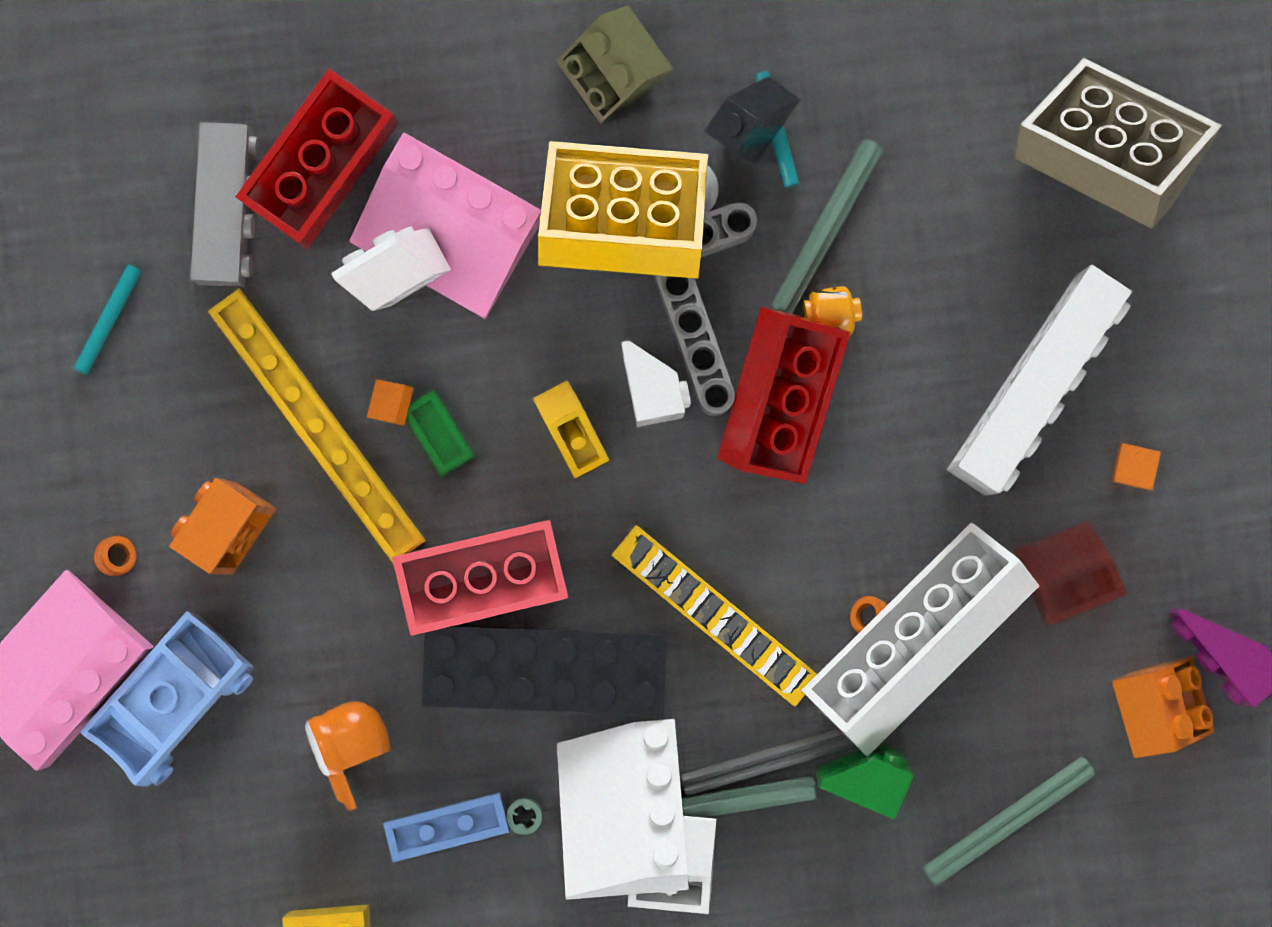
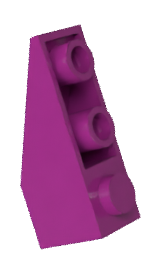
[1168,608,1272,708]

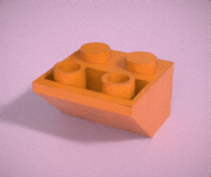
[1112,656,1215,758]

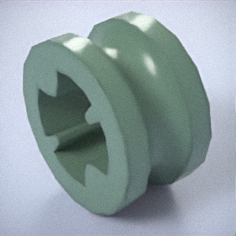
[506,797,543,835]

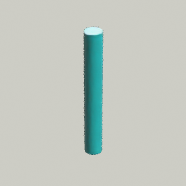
[754,71,800,188]
[73,264,142,375]

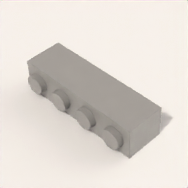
[190,122,260,287]

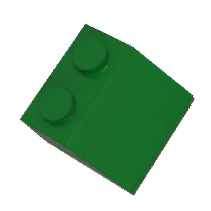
[815,744,914,820]

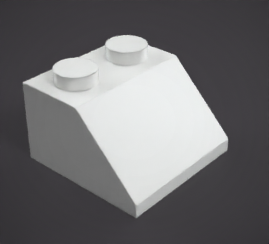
[621,341,691,427]

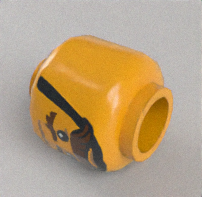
[803,286,862,336]

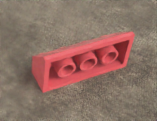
[392,520,568,636]

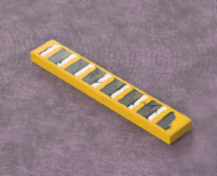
[612,525,817,707]

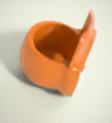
[305,701,391,811]

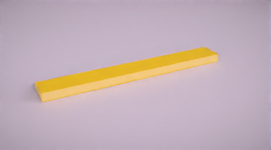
[208,288,427,563]

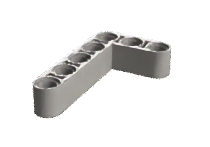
[653,202,757,417]

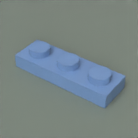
[383,792,510,862]

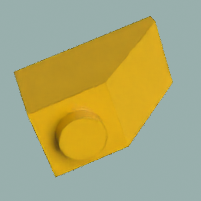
[533,380,610,478]

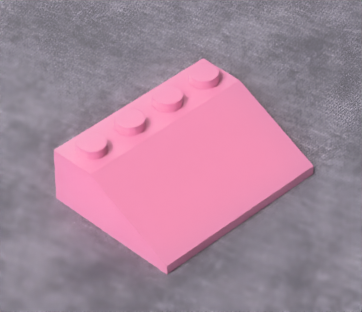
[349,132,541,319]
[0,570,154,771]

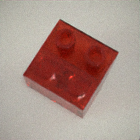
[1014,521,1128,625]

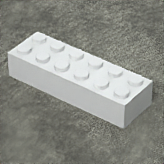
[947,264,1132,496]
[801,522,1039,757]

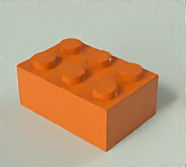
[169,477,277,575]

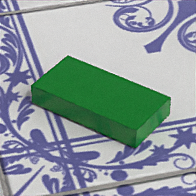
[406,389,476,477]

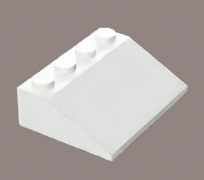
[557,719,689,900]

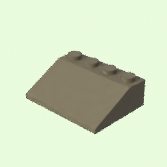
[1015,58,1222,229]

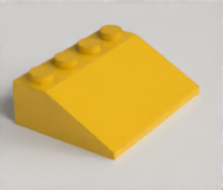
[538,141,708,278]

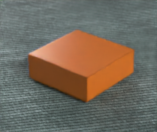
[367,379,414,426]
[1111,443,1161,491]

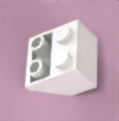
[331,226,451,311]
[628,816,716,914]

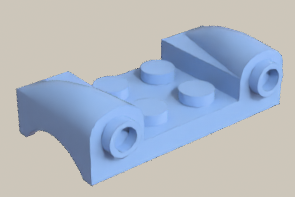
[80,611,254,787]

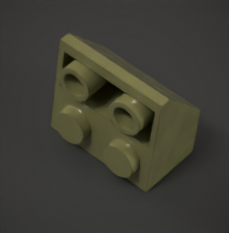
[556,5,673,124]

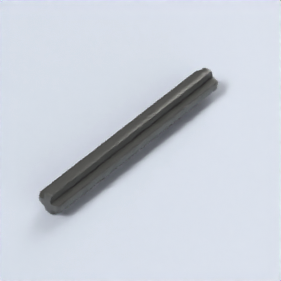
[680,729,856,795]

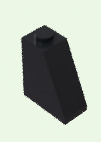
[704,76,801,164]

